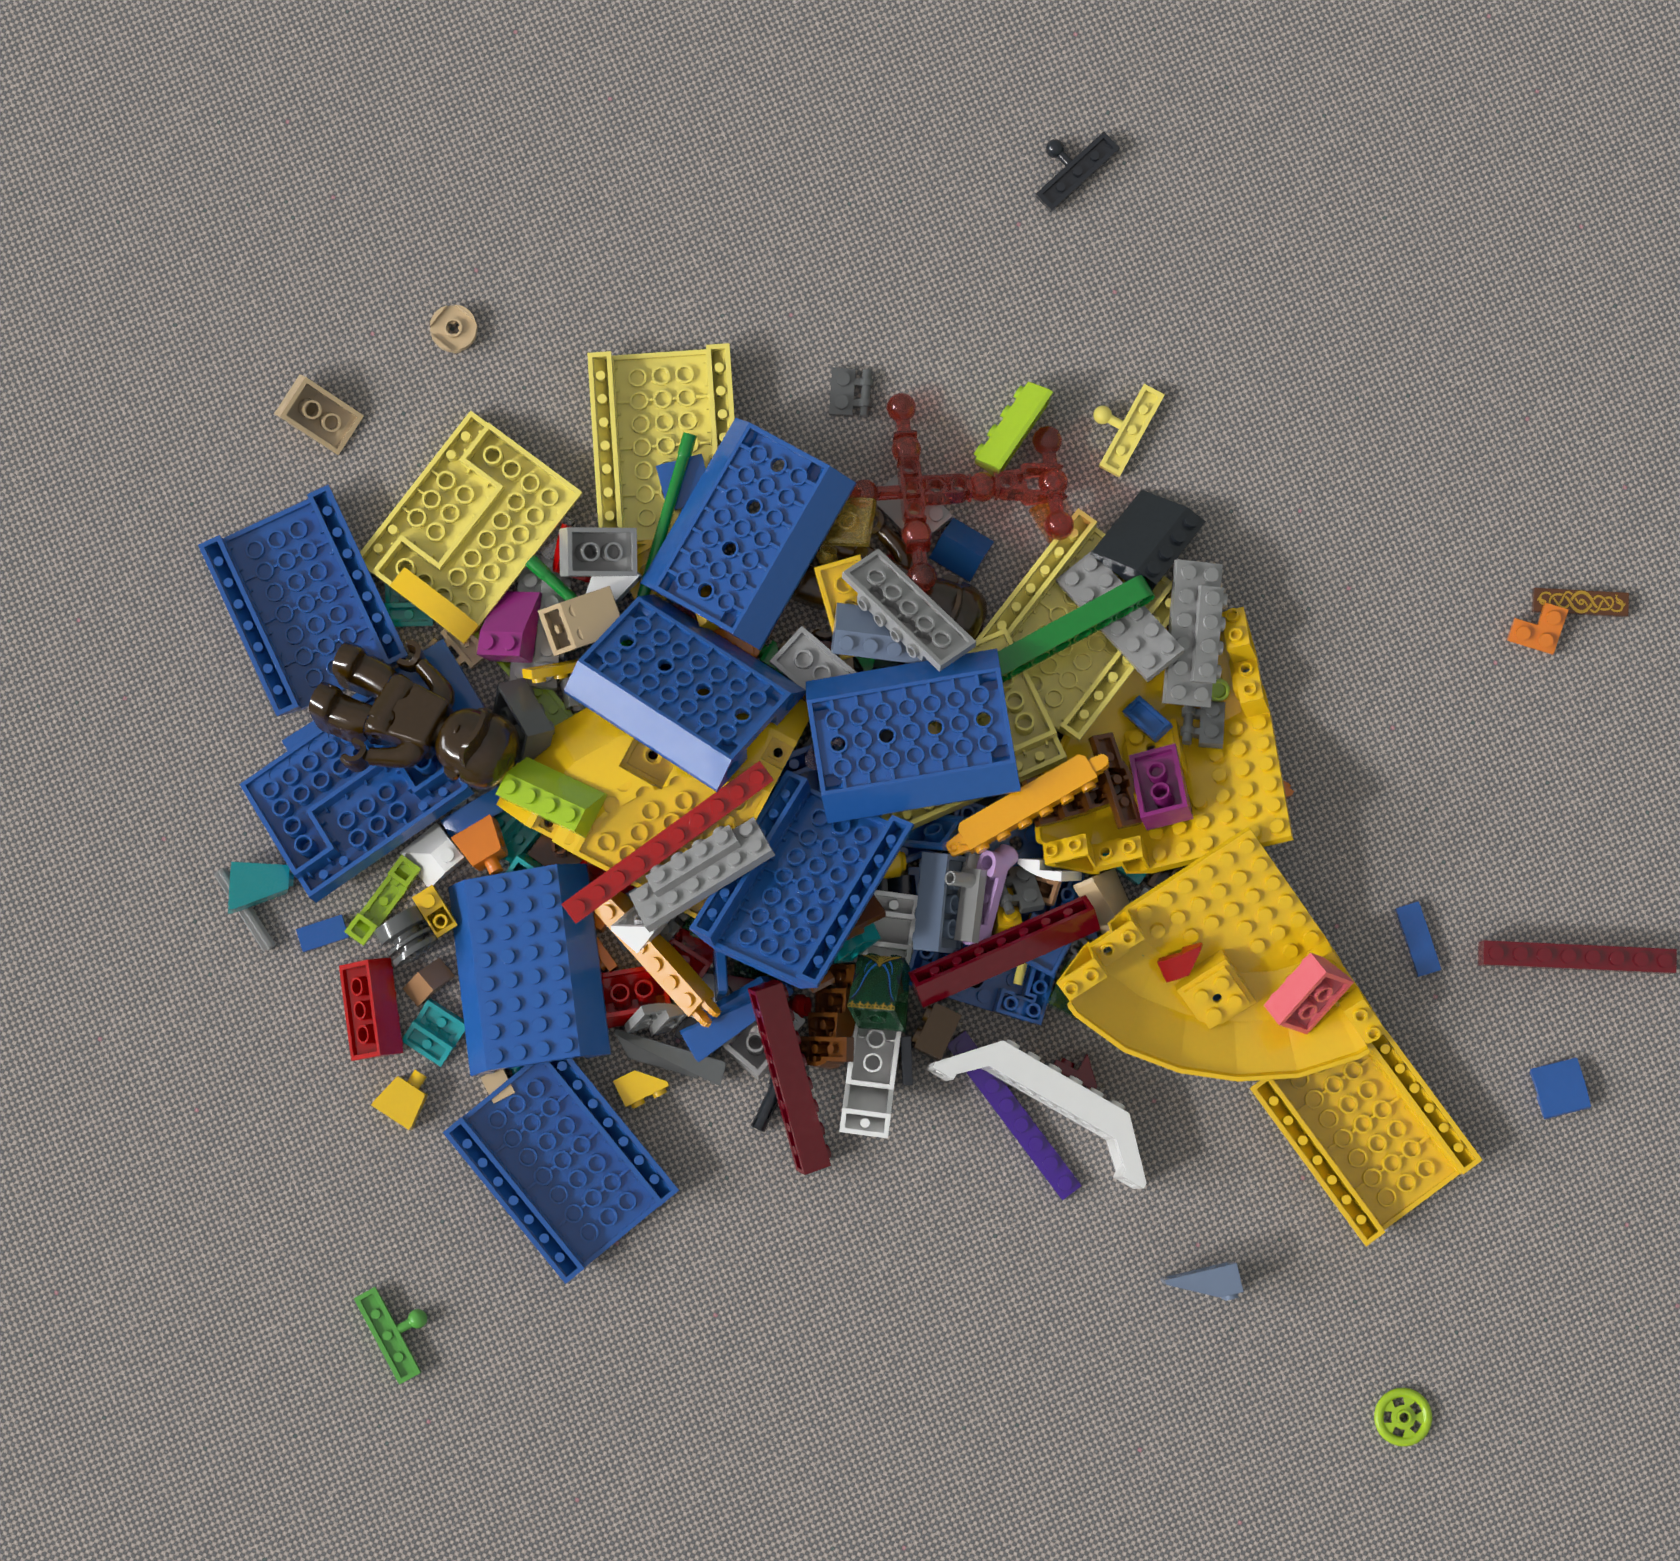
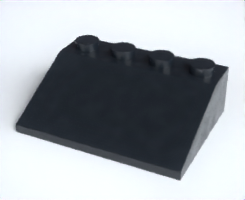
[1090,490,1206,591]

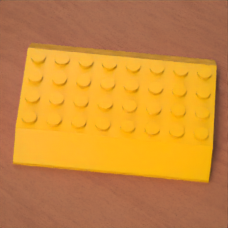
[1249,1027,1482,1247]

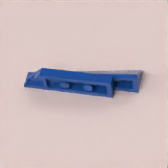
[680,976,794,1062]

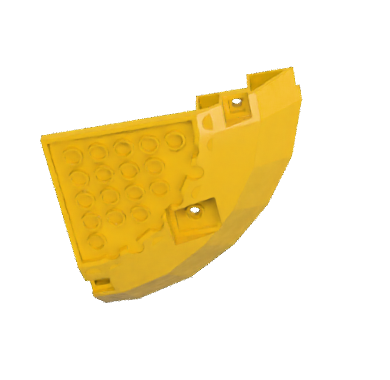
[1035,607,1294,874]
[496,689,809,918]
[1056,826,1387,1082]

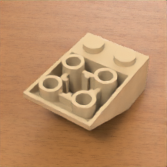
[538,586,620,656]

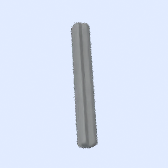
[214,868,275,952]

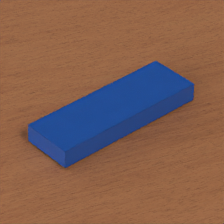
[1395,901,1442,977]

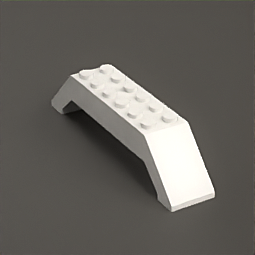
[839,890,918,1138]
[925,1039,1146,1189]

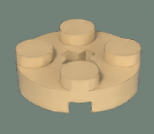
[430,305,478,354]

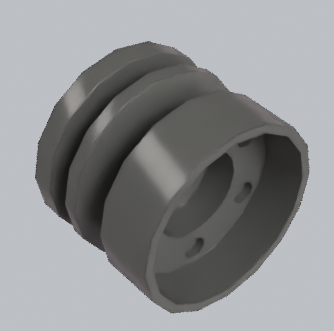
[374,906,438,967]

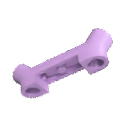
[962,844,1018,945]

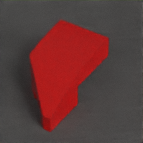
[1157,942,1203,983]

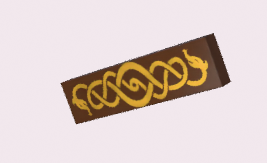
[1532,588,1629,617]

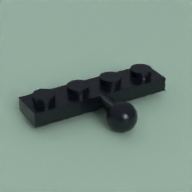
[1035,132,1120,213]

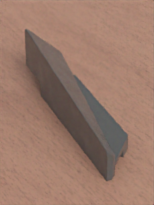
[614,1029,727,1086]

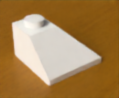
[400,822,467,887]

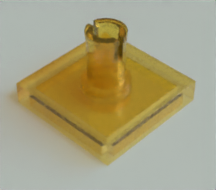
[823,497,877,547]

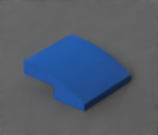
[1530,1057,1591,1120]

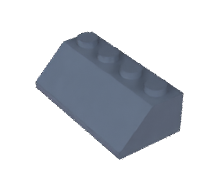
[831,602,927,663]
[912,852,966,953]

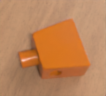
[451,814,508,875]

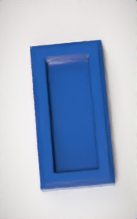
[1122,695,1173,743]
[296,914,350,952]

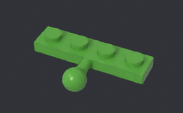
[354,1286,427,1385]

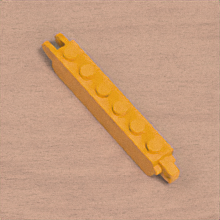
[946,754,1110,857]
[594,892,721,1027]

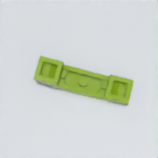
[344,854,421,946]

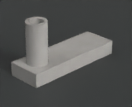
[945,867,987,943]

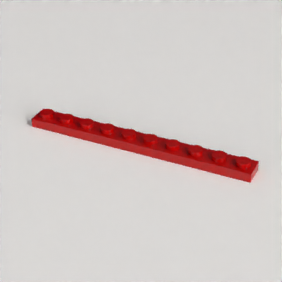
[561,760,774,924]

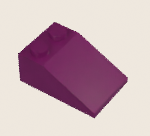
[477,591,542,663]
[1129,744,1194,830]

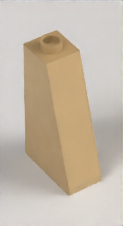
[1073,868,1129,950]

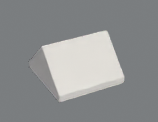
[611,907,670,953]

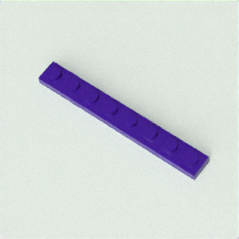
[947,1031,1082,1200]

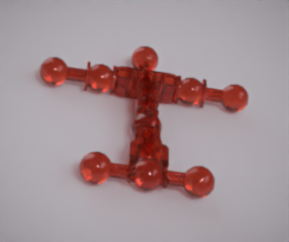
[849,393,1074,592]

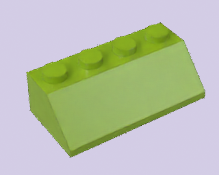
[974,382,1053,479]
[496,757,607,838]

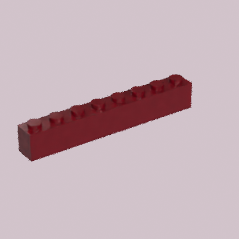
[908,895,1101,1008]
[1478,940,1677,974]
[748,980,831,1175]

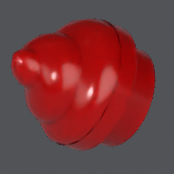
[788,994,812,1018]

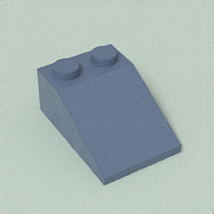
[1161,1261,1244,1301]

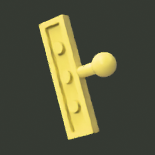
[1093,384,1165,478]

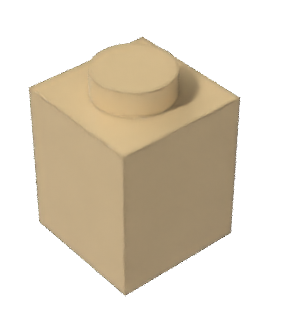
[481,1069,515,1104]

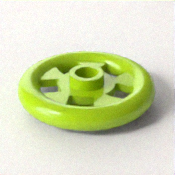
[1374,1388,1432,1447]

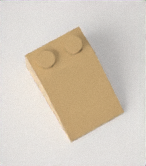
[274,374,364,455]

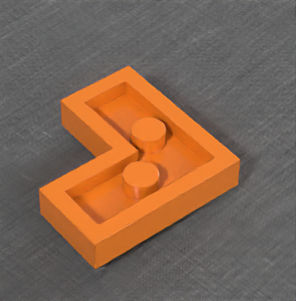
[1507,602,1569,655]

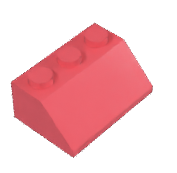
[1264,953,1354,1034]

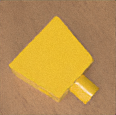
[371,1069,428,1130]

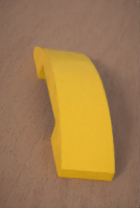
[390,567,479,645]

